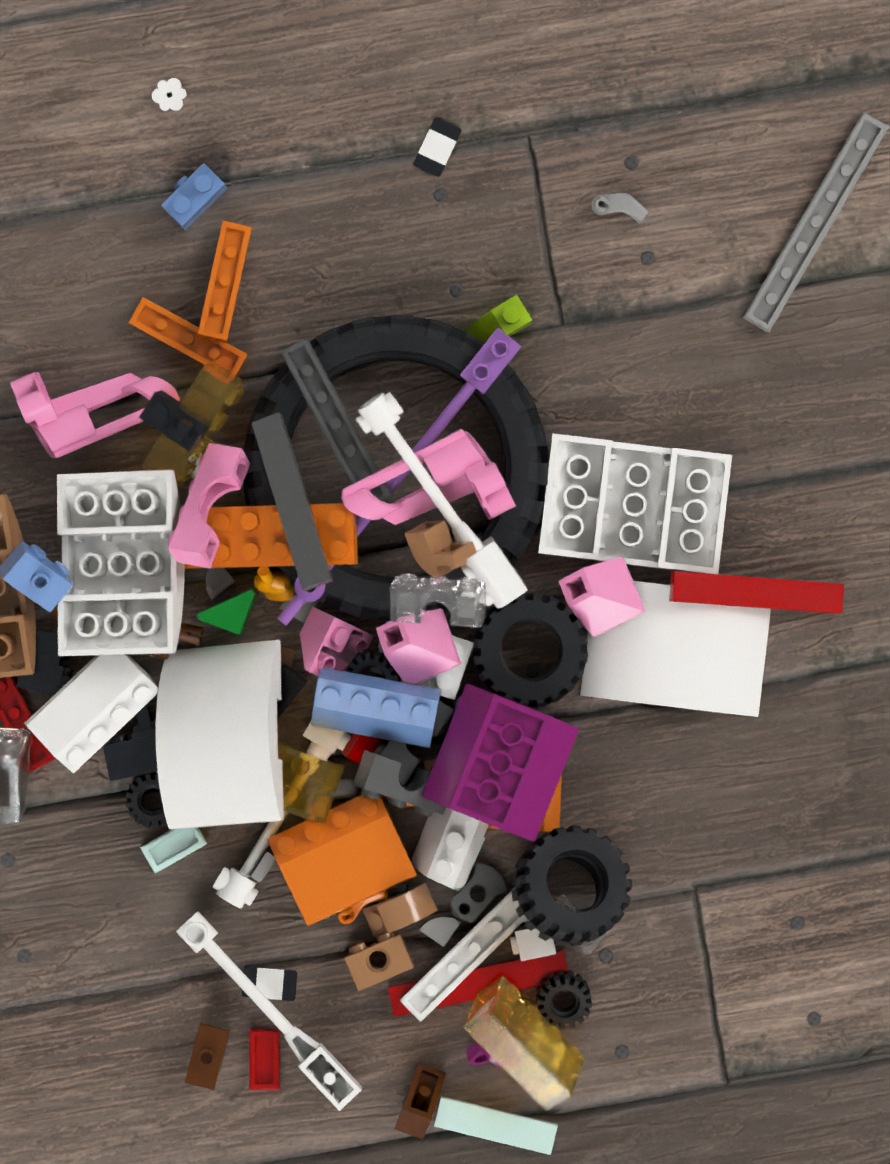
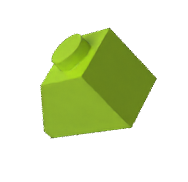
[465,294,532,343]

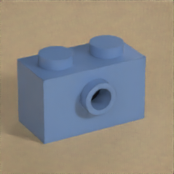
[161,163,228,231]
[0,541,73,612]

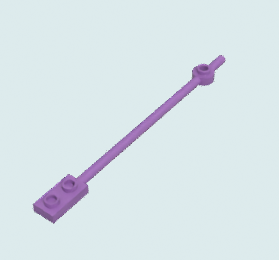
[277,328,521,626]

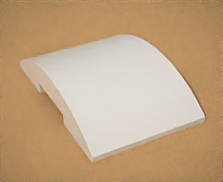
[538,433,732,574]
[57,470,185,656]
[580,581,771,717]
[156,640,283,830]

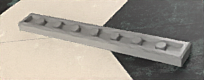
[743,112,889,333]

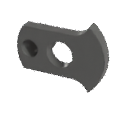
[449,864,507,923]

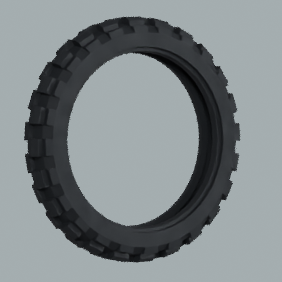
[243,315,549,621]

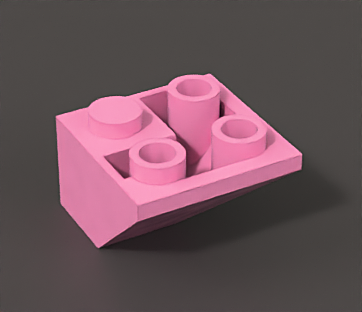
[558,557,646,637]
[300,606,374,676]
[376,608,461,685]

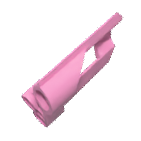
[10,372,180,458]
[341,429,516,525]

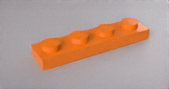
[197,220,252,343]
[128,297,248,381]

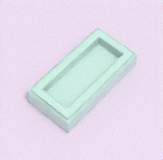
[140,827,208,873]

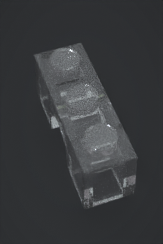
[390,574,486,627]

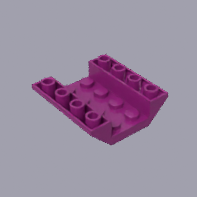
[421,684,579,842]

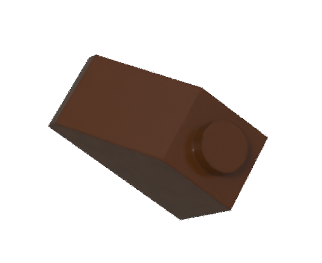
[395,1063,446,1140]

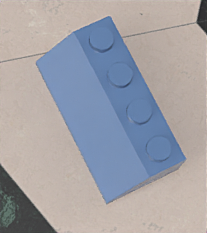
[311,667,441,748]

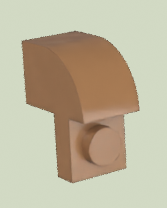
[404,520,477,577]
[362,883,437,937]

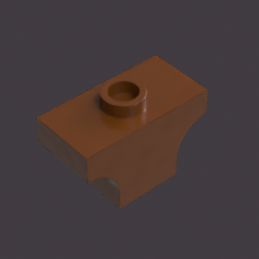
[185,1022,230,1090]

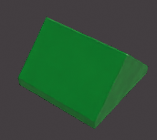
[196,589,258,635]

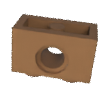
[344,932,414,992]

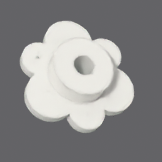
[152,78,187,111]

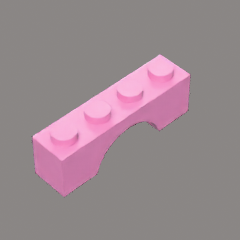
[168,443,250,568]

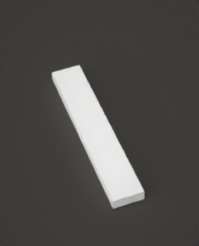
[400,888,526,1022]

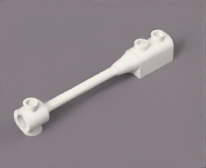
[356,392,528,609]
[212,722,351,909]
[176,911,362,1111]

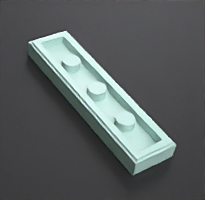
[434,1096,558,1155]

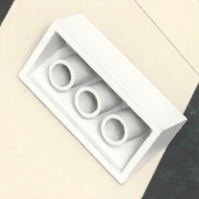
[25,655,158,774]
[411,807,489,889]

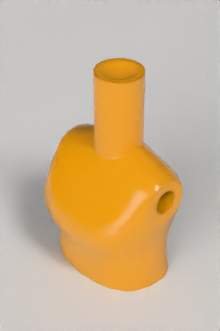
[254,567,294,602]

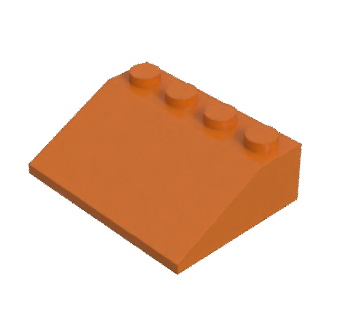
[267,794,417,926]

